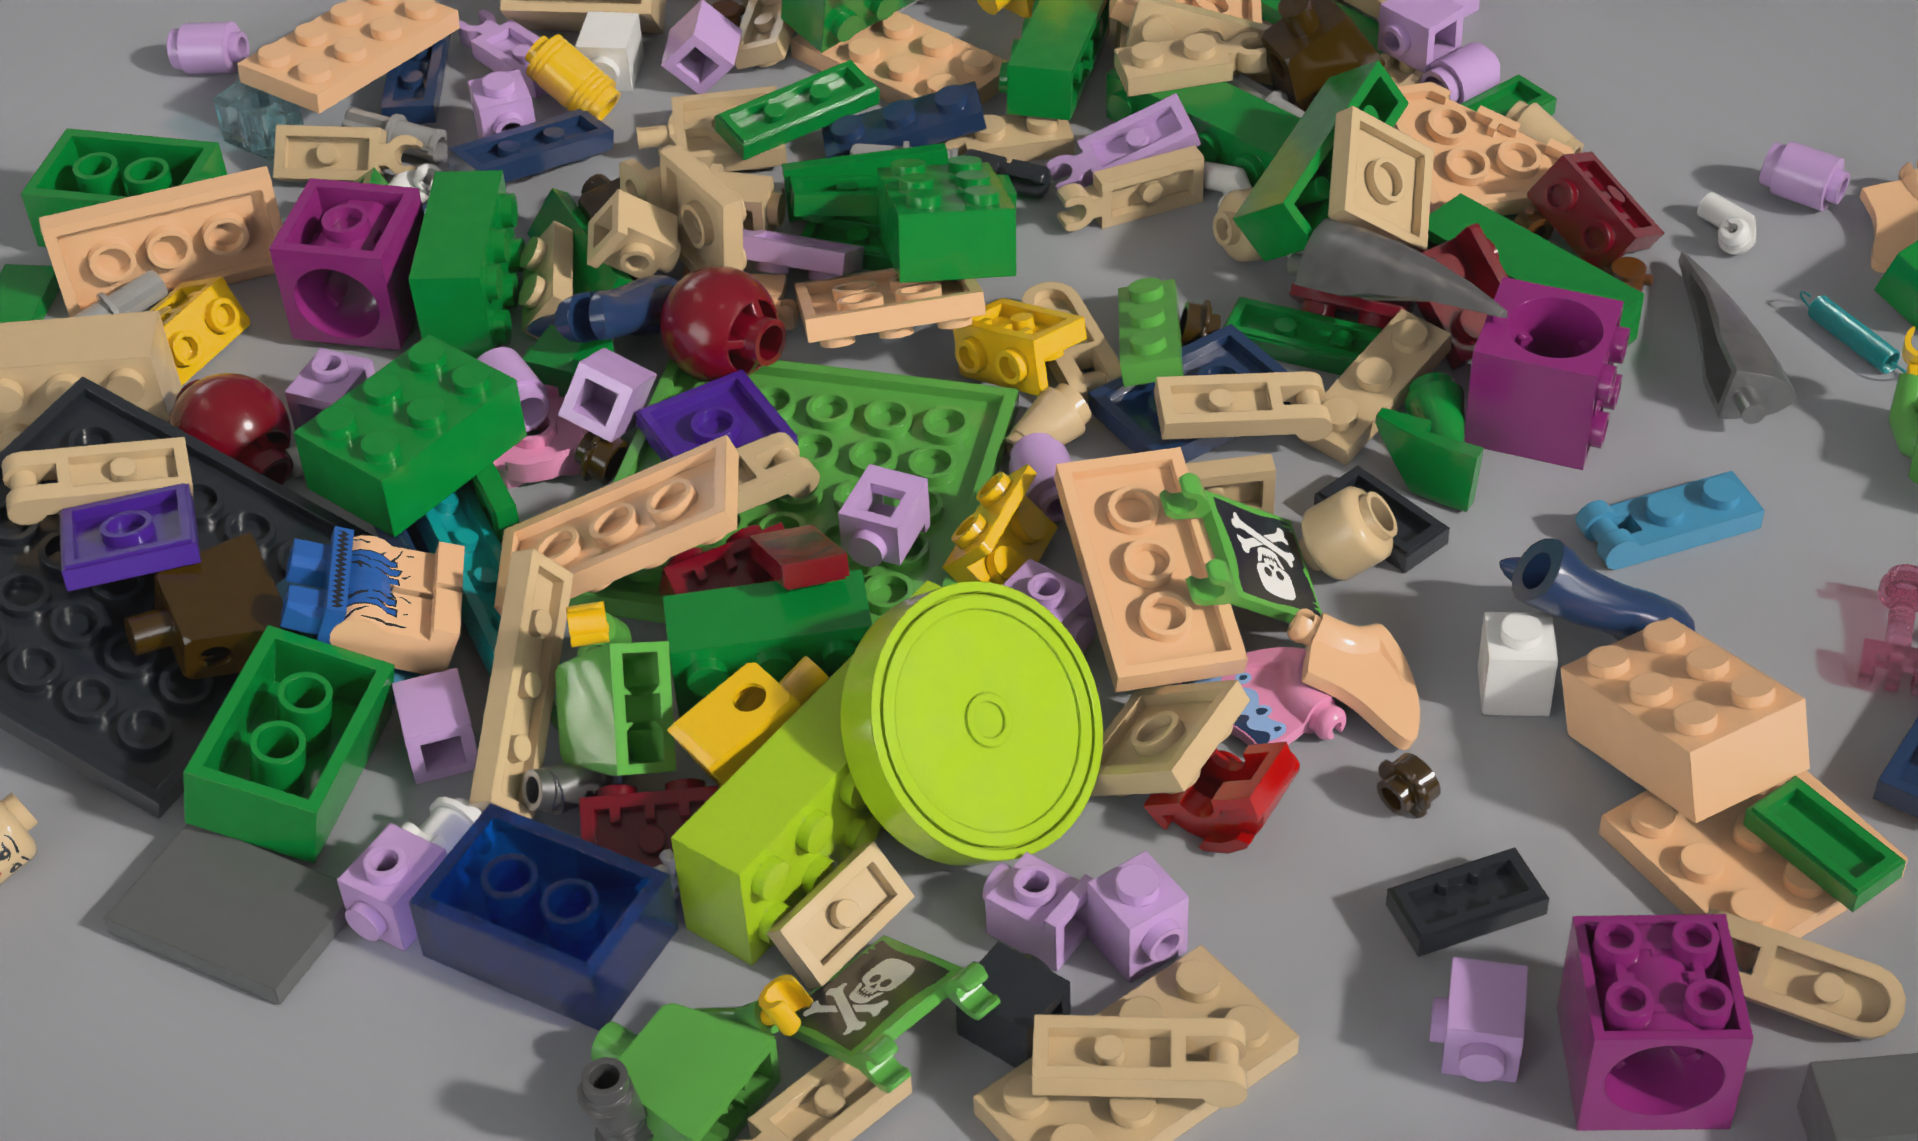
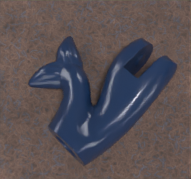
[527,275,679,343]
[1499,538,1695,641]

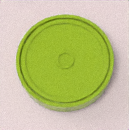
[840,581,1103,866]

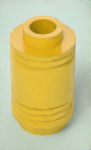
[525,34,621,121]

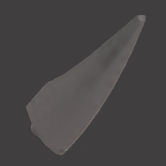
[1287,218,1508,318]
[1678,252,1797,424]

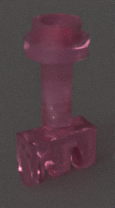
[1856,564,1918,696]

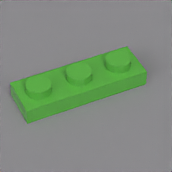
[1118,277,1184,387]

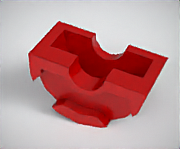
[1143,741,1300,854]

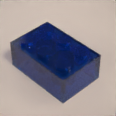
[408,803,679,1031]

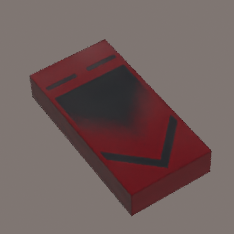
[749,524,850,590]

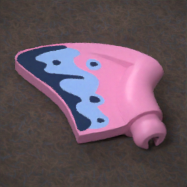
[1177,647,1346,745]

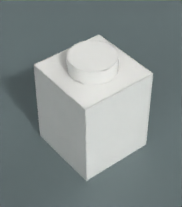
[575,11,644,92]
[1477,612,1558,716]

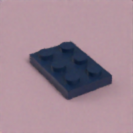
[1088,324,1291,463]

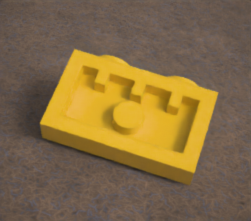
[149,276,250,386]
[953,298,1087,396]
[942,464,1058,585]

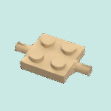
[636,86,820,172]

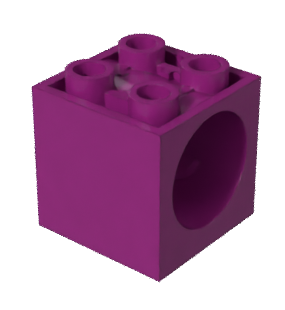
[269,178,424,350]
[1464,277,1630,470]
[1556,914,1754,1131]

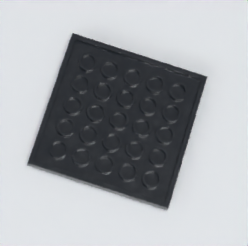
[0,376,376,819]

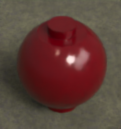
[660,266,787,382]
[168,373,293,485]

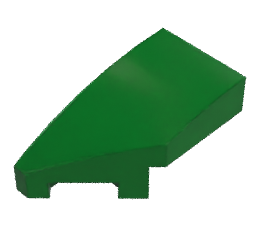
[1375,407,1484,512]

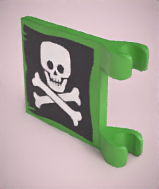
[1159,473,1322,623]
[792,935,1001,1093]

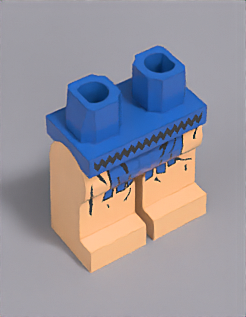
[280,526,465,675]

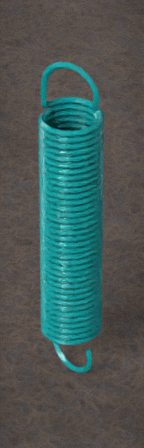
[1800,291,1906,374]

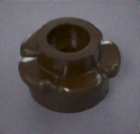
[1180,300,1221,347]
[574,431,629,485]
[1377,753,1441,818]

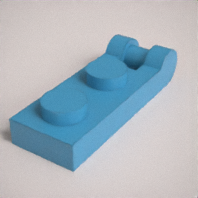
[1575,471,1765,570]

